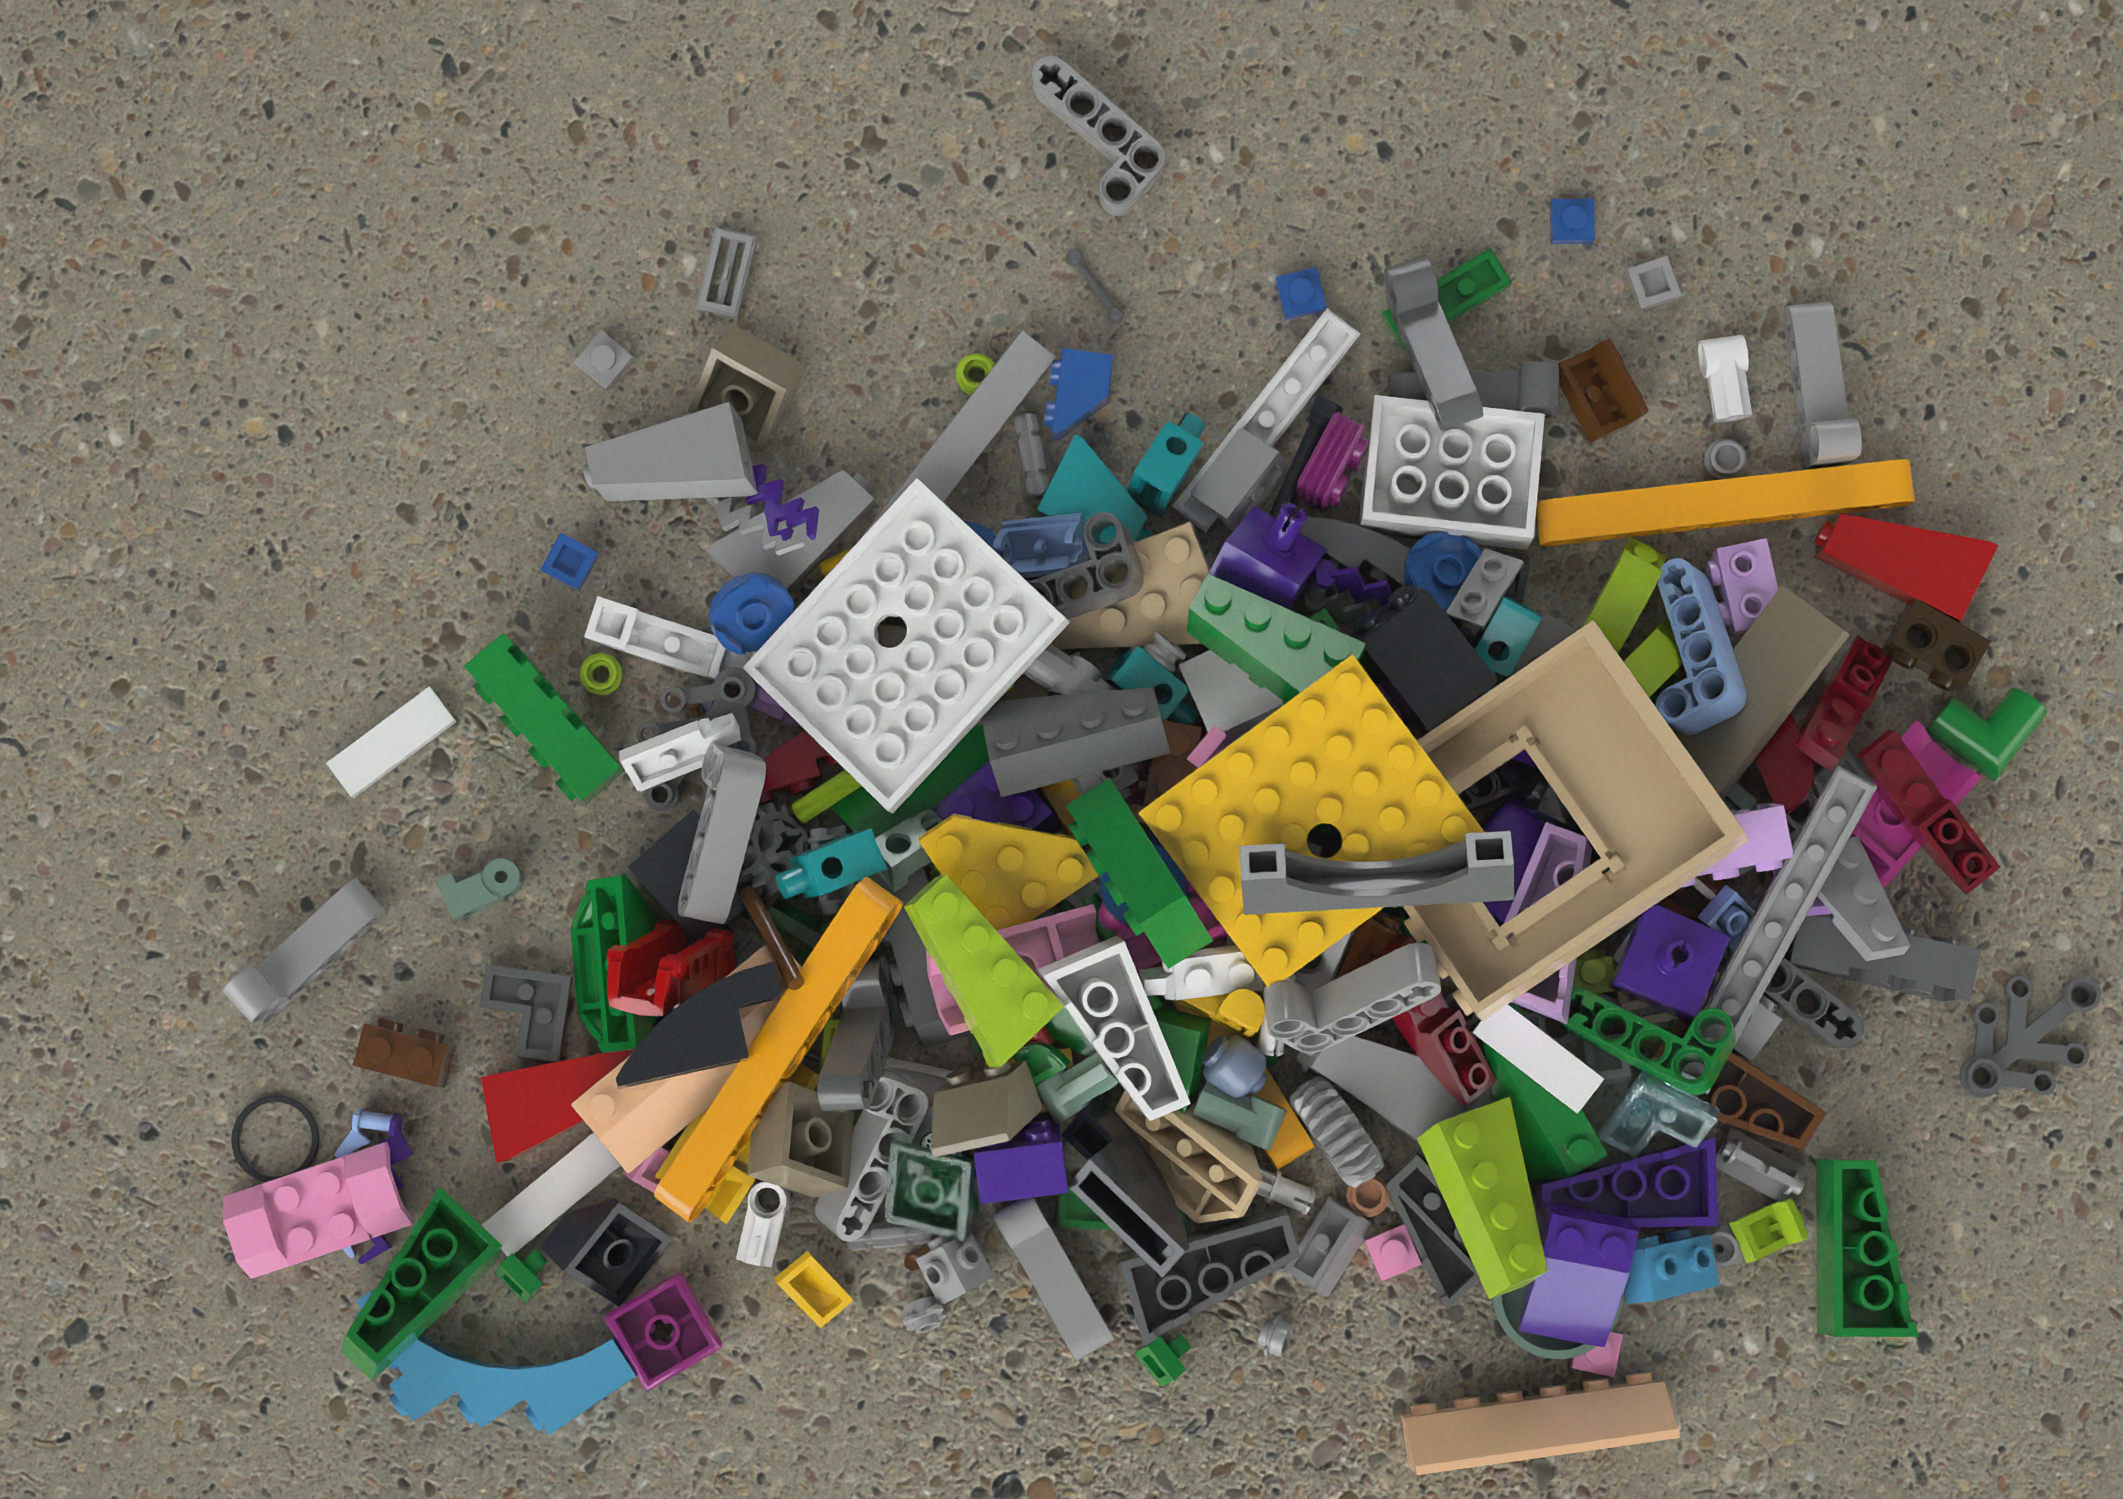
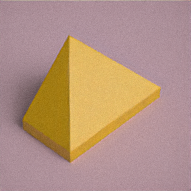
[774,1250,854,1328]

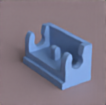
[993,513,1090,578]

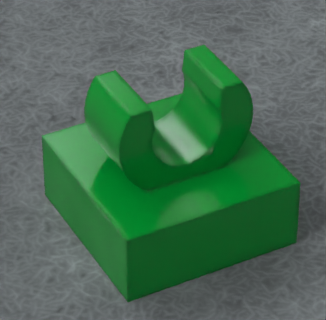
[495,1249,548,1304]
[1134,1334,1192,1387]

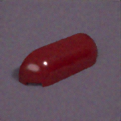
[1754,712,1815,814]

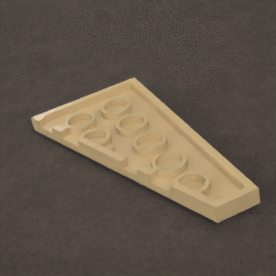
[1042,521,1210,649]

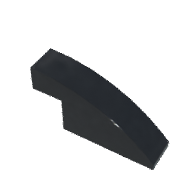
[616,961,781,1089]
[1061,1095,1189,1278]

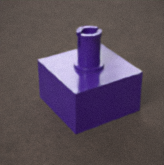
[1208,503,1328,610]
[1608,904,1730,1022]

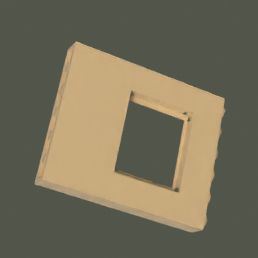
[1394,620,1749,1021]

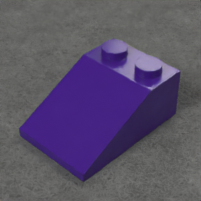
[1518,1203,1639,1348]

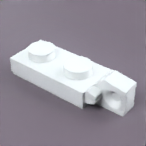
[619,713,741,792]
[1139,945,1262,1000]

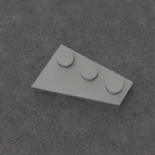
[1782,836,1911,961]

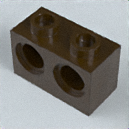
[1882,599,1991,691]

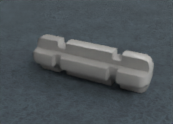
[1014,413,1049,497]
[847,1218,932,1251]

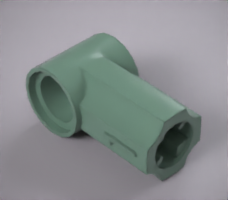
[1035,1052,1119,1124]
[1193,1081,1287,1151]

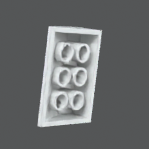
[1358,395,1545,550]

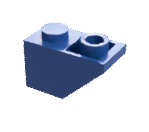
[1044,348,1113,440]

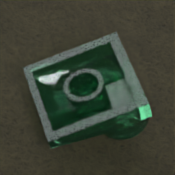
[884,1140,979,1242]

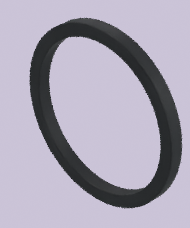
[231,1096,319,1182]

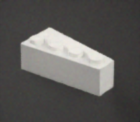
[1037,936,1191,1121]

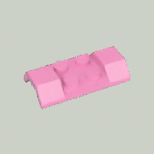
[926,904,1099,1036]
[223,1142,415,1279]

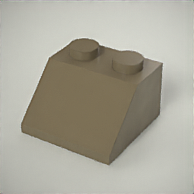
[688,325,807,452]
[931,1060,1043,1157]
[747,1082,854,1198]

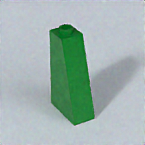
[1046,1006,1212,1113]

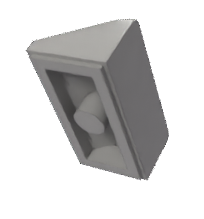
[1283,1196,1372,1297]

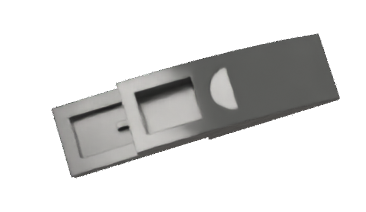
[1290,517,1410,589]

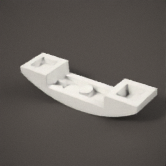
[584,596,756,688]

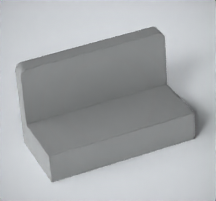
[1191,429,1289,531]

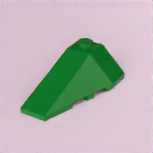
[831,725,989,838]
[1477,1002,1608,1183]

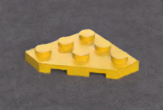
[918,814,1099,930]

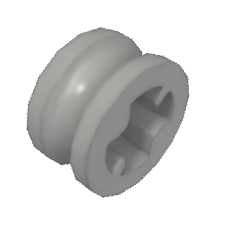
[1143,631,1187,672]

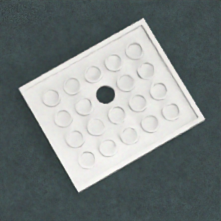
[743,478,1070,813]

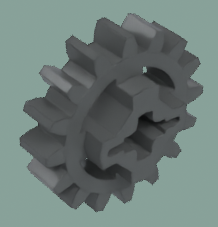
[741,803,812,898]

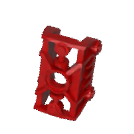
[607,919,736,1016]

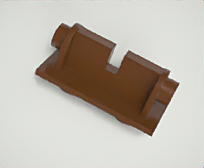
[1333,911,1403,980]

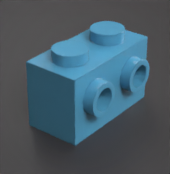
[1624,1228,1720,1304]

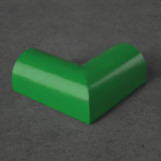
[1925,688,2047,782]

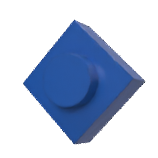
[1550,198,1595,244]
[1275,267,1327,321]
[540,532,600,592]

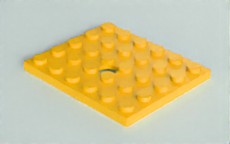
[1138,654,1485,988]

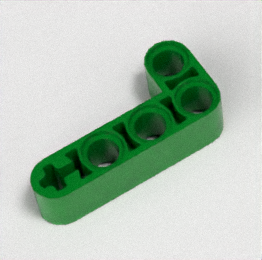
[1561,987,1736,1095]

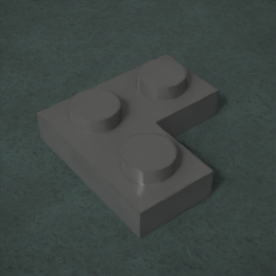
[480,965,573,1062]

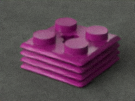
[1296,412,1369,513]
[605,1272,723,1391]

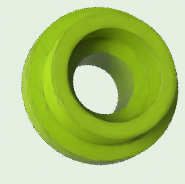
[956,353,995,395]
[580,653,623,696]

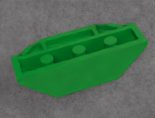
[570,875,659,1053]

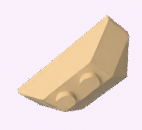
[1114,1090,1263,1223]

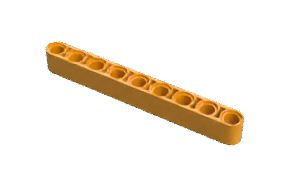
[1536,459,1915,547]
[654,877,903,1223]

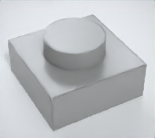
[1625,256,1681,312]
[574,330,635,391]

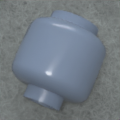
[1201,1034,1267,1099]

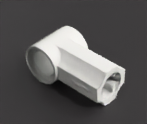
[1698,335,1752,423]
[736,1180,790,1267]

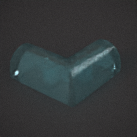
[1598,1071,1719,1158]

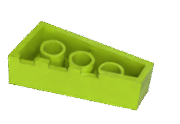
[904,874,1065,1067]
[1417,1097,1548,1300]

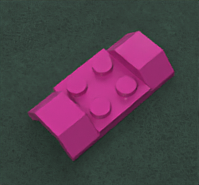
[1849,720,1982,889]

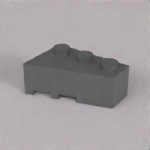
[1385,1151,1480,1311]

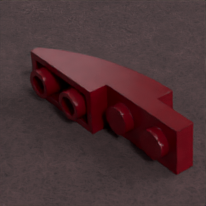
[1794,636,1892,771]
[1856,729,2001,894]
[758,731,839,806]
[1371,935,1497,1106]

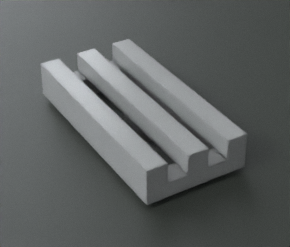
[696,227,757,320]

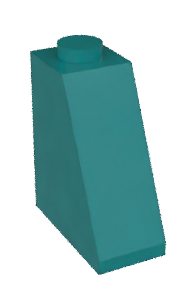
[1037,434,1151,545]

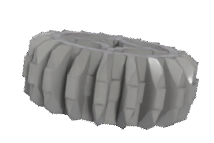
[1289,1076,1384,1188]

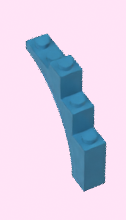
[356,1291,637,1435]

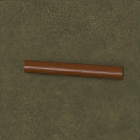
[740,886,805,990]

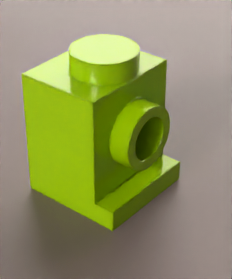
[1573,949,1616,994]

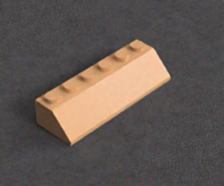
[571,944,801,1174]
[1401,1372,1680,1475]

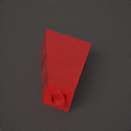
[1814,513,1999,623]
[481,1049,635,1163]

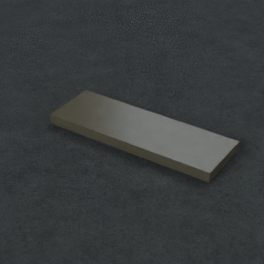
[1672,585,1850,800]

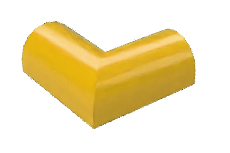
[1174,989,1265,1039]

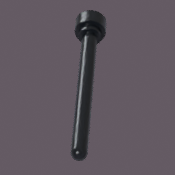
[1269,395,1343,519]

